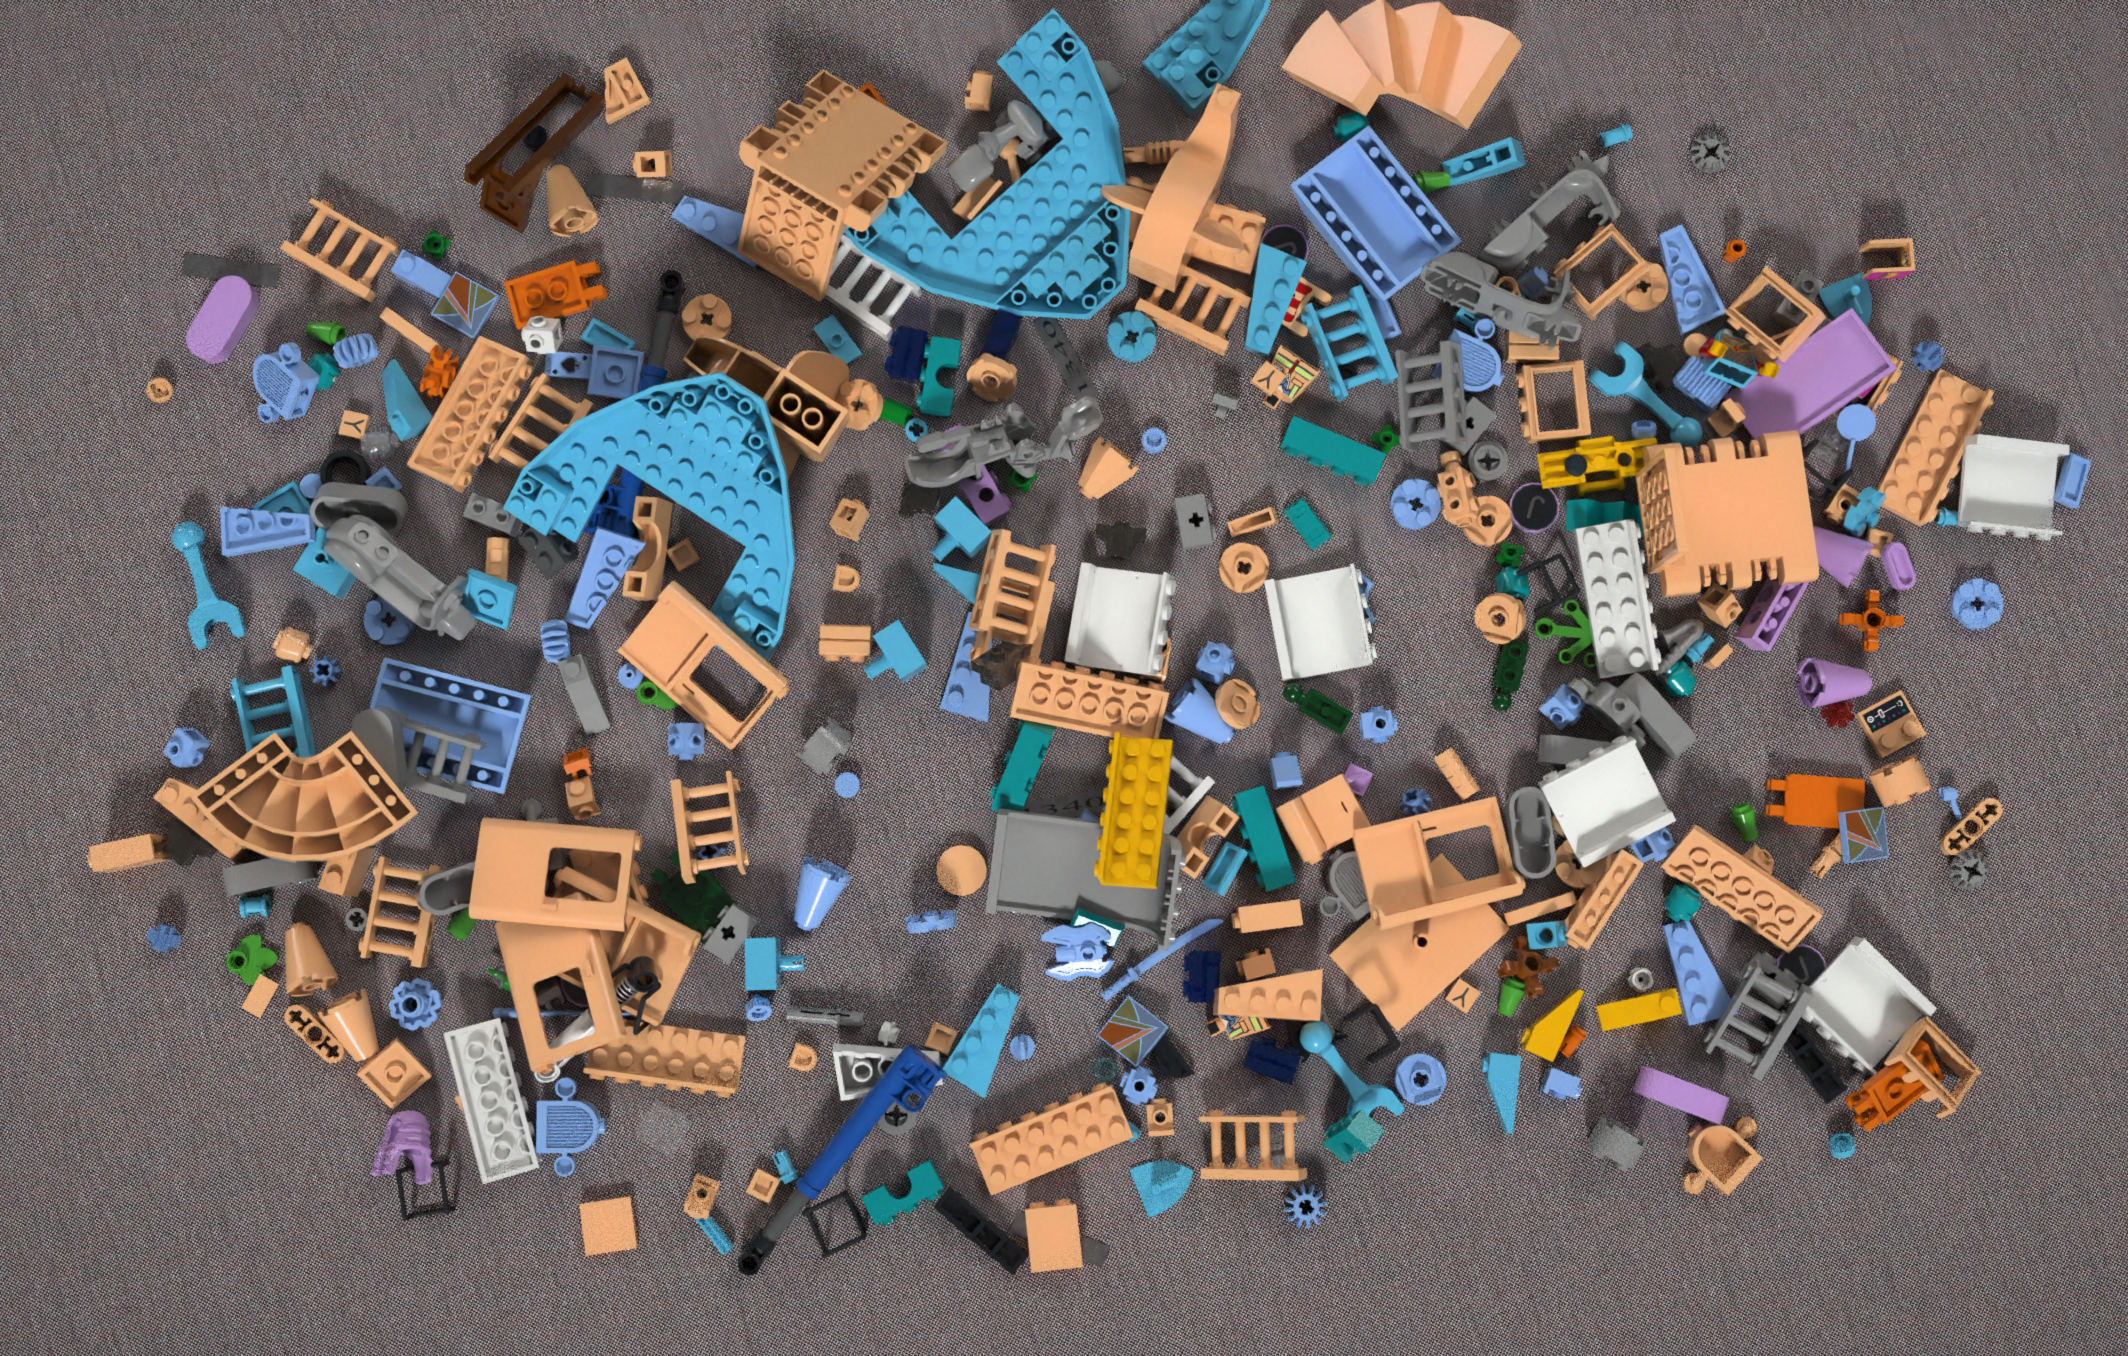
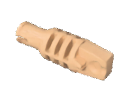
[1124,140,1185,165]

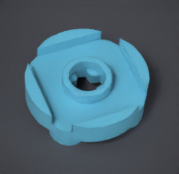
[1107,311,1157,363]
[1844,486,1886,537]

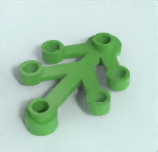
[1533,599,1596,668]

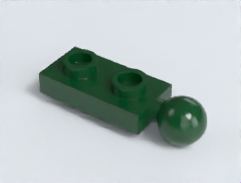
[1492,640,1530,712]
[1283,683,1354,736]

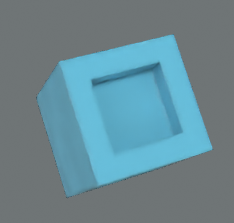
[1526,920,1569,950]

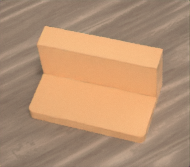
[953,177,1004,224]

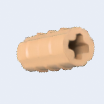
[484,537,510,582]
[1434,747,1480,801]

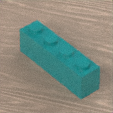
[1280,416,1386,487]
[1231,785,1296,892]

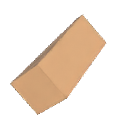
[1227,507,1280,537]

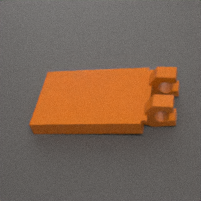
[504,260,608,331]
[1764,774,1865,829]
[1844,1039,1945,1132]

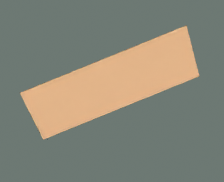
[241,974,279,1018]

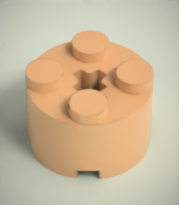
[1868,755,1932,807]

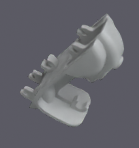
[1475,150,1620,272]
[1420,252,1582,350]
[324,514,476,640]

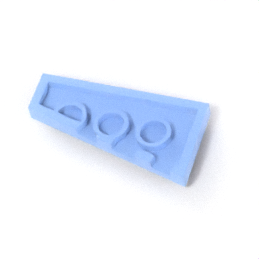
[671,195,759,270]
[1658,224,1726,335]
[220,507,316,557]
[564,526,646,629]
[940,612,992,723]
[1662,921,1738,1025]

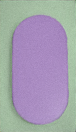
[1881,541,1916,590]

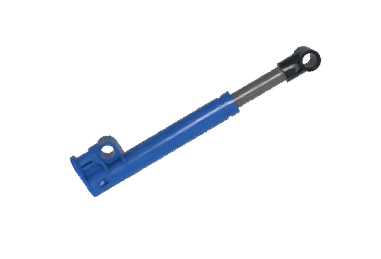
[584,270,685,537]
[738,1044,948,1276]

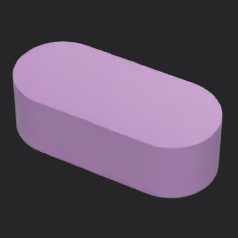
[186,275,260,364]
[1632,1065,1730,1125]

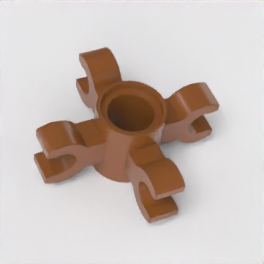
[1496,935,1559,999]

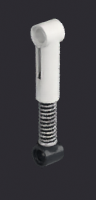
[534,956,658,1083]

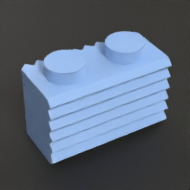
[1669,356,1731,413]

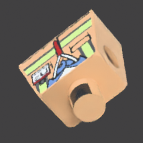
[1263,345,1320,410]
[1205,1015,1270,1040]

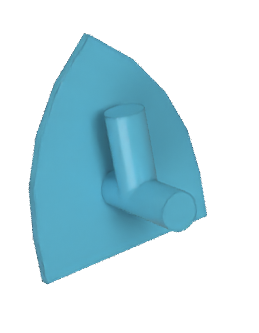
[1818,272,1872,327]
[1129,1161,1194,1217]

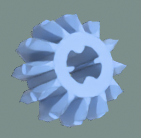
[333,333,378,369]
[540,619,571,663]
[1283,1184,1327,1229]

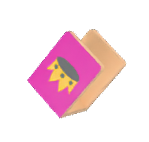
[1859,238,1915,280]

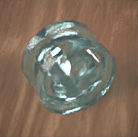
[1093,1057,1117,1081]

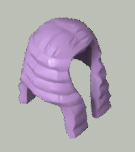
[371,1110,433,1185]

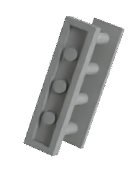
[1394,340,1467,452]
[395,711,487,804]
[1703,959,1814,1081]

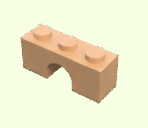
[1177,795,1239,879]

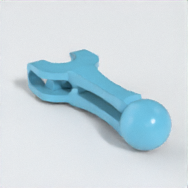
[1588,341,1703,449]
[171,521,247,650]
[1300,1021,1405,1116]

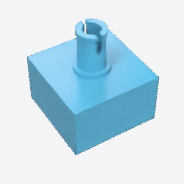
[929,496,991,562]
[292,527,357,599]
[863,620,928,683]
[745,937,805,991]

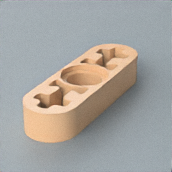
[379,307,444,354]
[1939,798,2003,856]
[1504,891,1578,926]
[284,1005,347,1063]

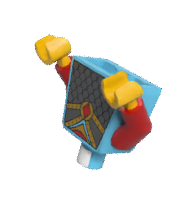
[1699,329,1780,389]

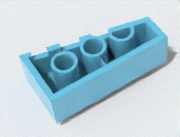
[1244,243,1307,358]
[943,982,1020,1098]

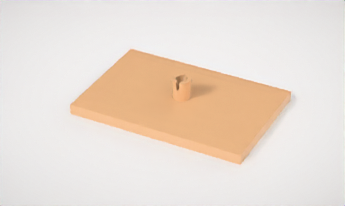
[1329,853,1510,1031]

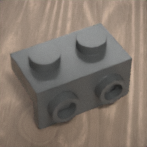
[518,527,578,580]

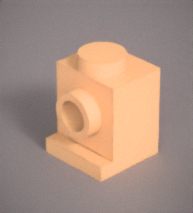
[965,71,994,112]
[633,150,673,177]
[1821,484,1860,526]
[829,498,869,542]
[1235,947,1276,980]
[1146,1098,1174,1137]
[684,1174,721,1220]

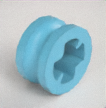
[905,418,928,443]

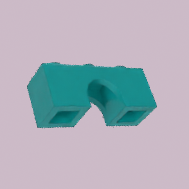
[916,336,962,418]
[1322,1109,1385,1164]
[861,1158,945,1226]

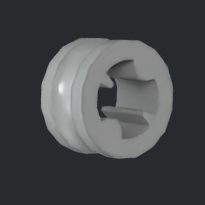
[345,908,369,931]

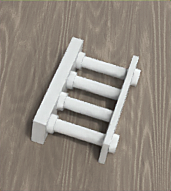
[824,234,922,341]
[1102,755,1215,834]

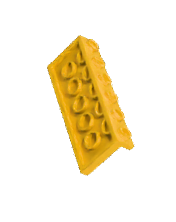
[1094,732,1173,889]

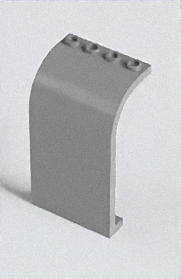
[985,808,1186,951]

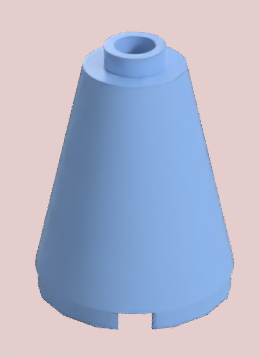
[1164,678,1235,744]
[793,857,852,931]

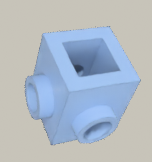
[1196,641,1235,686]
[1539,683,1585,730]
[1358,706,1397,743]
[667,723,705,760]
[163,728,211,768]
[1630,827,1676,863]
[1119,1066,1158,1105]

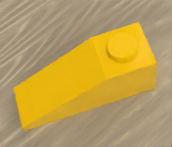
[1595,988,1682,1031]
[1520,989,1584,1062]

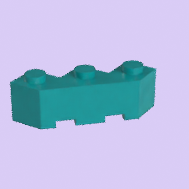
[1565,499,1644,538]
[989,719,1056,812]

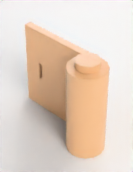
[1275,773,1371,865]

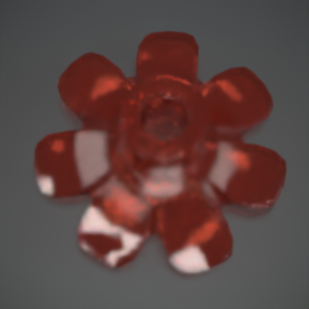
[1821,701,1854,729]

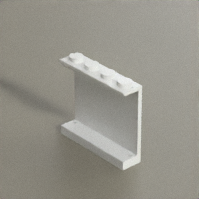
[1957,434,2070,540]
[1064,562,1176,676]
[1264,563,1377,681]
[1539,735,1676,867]
[1801,937,1937,1076]

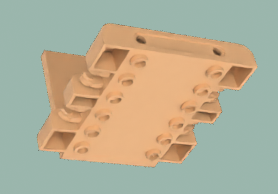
[737,70,948,301]
[1635,430,1819,598]

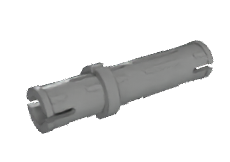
[786,1005,865,1028]

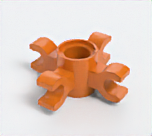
[420,345,459,403]
[1838,589,1904,652]

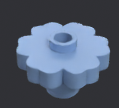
[389,978,443,1031]

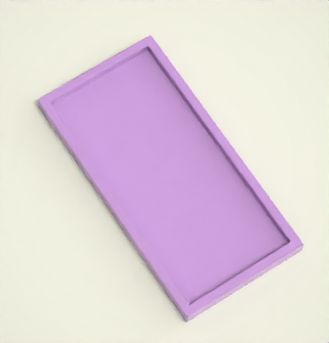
[1724,308,1897,442]

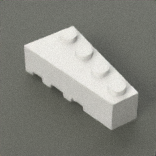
[833,1043,943,1101]

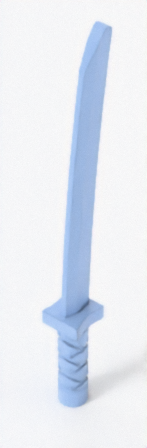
[1100,919,1223,1002]
[493,1008,633,1018]

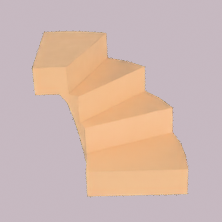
[1281,0,1522,130]
[190,731,418,863]

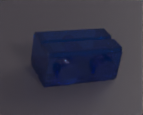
[980,308,1022,362]
[885,326,929,384]
[1182,950,1221,1003]
[1243,1036,1304,1086]

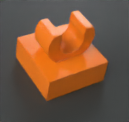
[563,747,591,780]

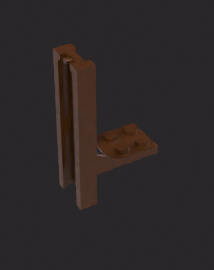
[464,73,605,233]

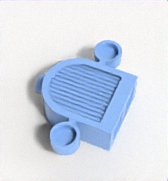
[1431,319,1505,401]
[253,342,320,423]
[536,1077,607,1177]

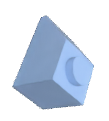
[391,249,452,299]
[1269,752,1303,790]

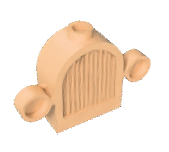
[1682,1117,1763,1196]

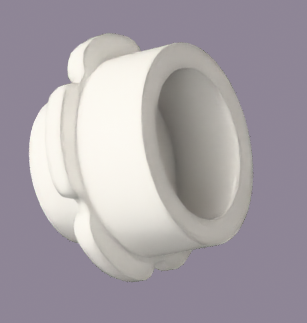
[1628,967,1653,992]
[878,1021,900,1046]

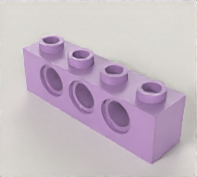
[939,423,1011,527]
[1735,573,1809,652]

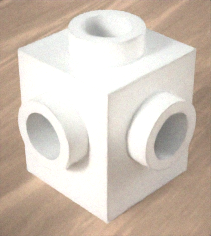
[522,316,563,354]

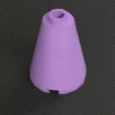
[1813,526,1874,588]
[1796,658,1872,708]

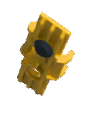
[1537,436,1657,496]

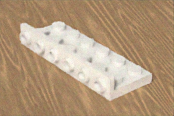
[1574,519,1661,679]
[443,1018,542,1184]

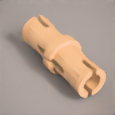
[1809,831,1842,879]

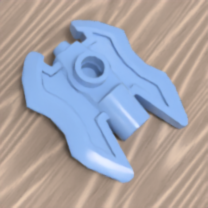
[1041,923,1114,981]

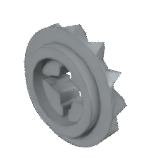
[1690,133,1730,173]
[1467,441,1508,481]
[1950,850,1991,890]
[878,1096,917,1135]

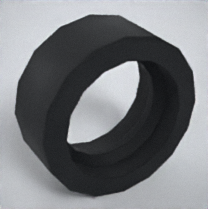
[320,450,371,486]

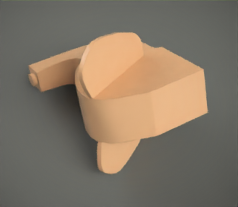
[1100,83,1243,292]
[682,335,850,479]

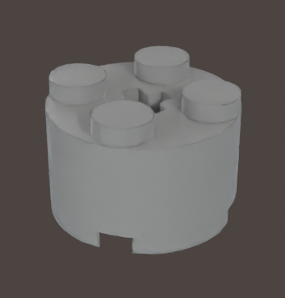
[796,716,853,774]
[1587,1115,1648,1172]

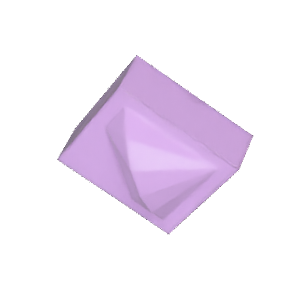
[1344,764,1373,797]

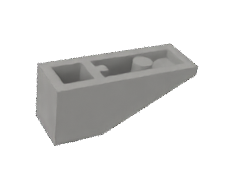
[557,654,611,736]

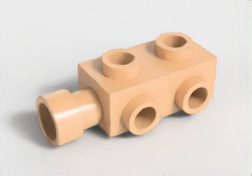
[1437,451,1481,527]

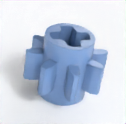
[1912,341,1944,372]
[309,655,344,687]
[1399,789,1433,817]
[694,843,727,860]
[146,923,182,953]

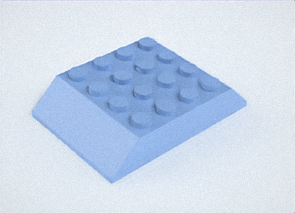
[1290,125,1462,303]
[369,657,532,794]

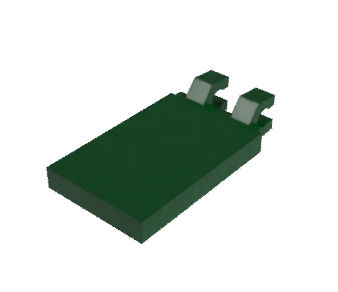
[650,850,740,944]

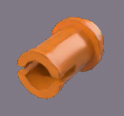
[1722,239,1746,263]
[1559,1025,1587,1059]

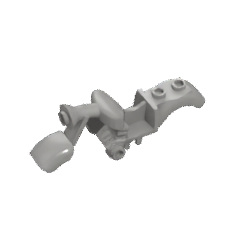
[947,60,1123,192]
[904,396,1103,488]

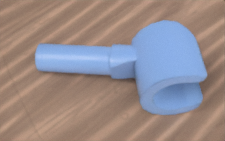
[1938,786,1963,820]

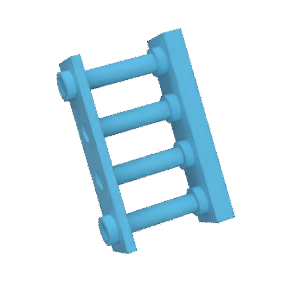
[1301,285,1398,402]
[230,665,317,758]

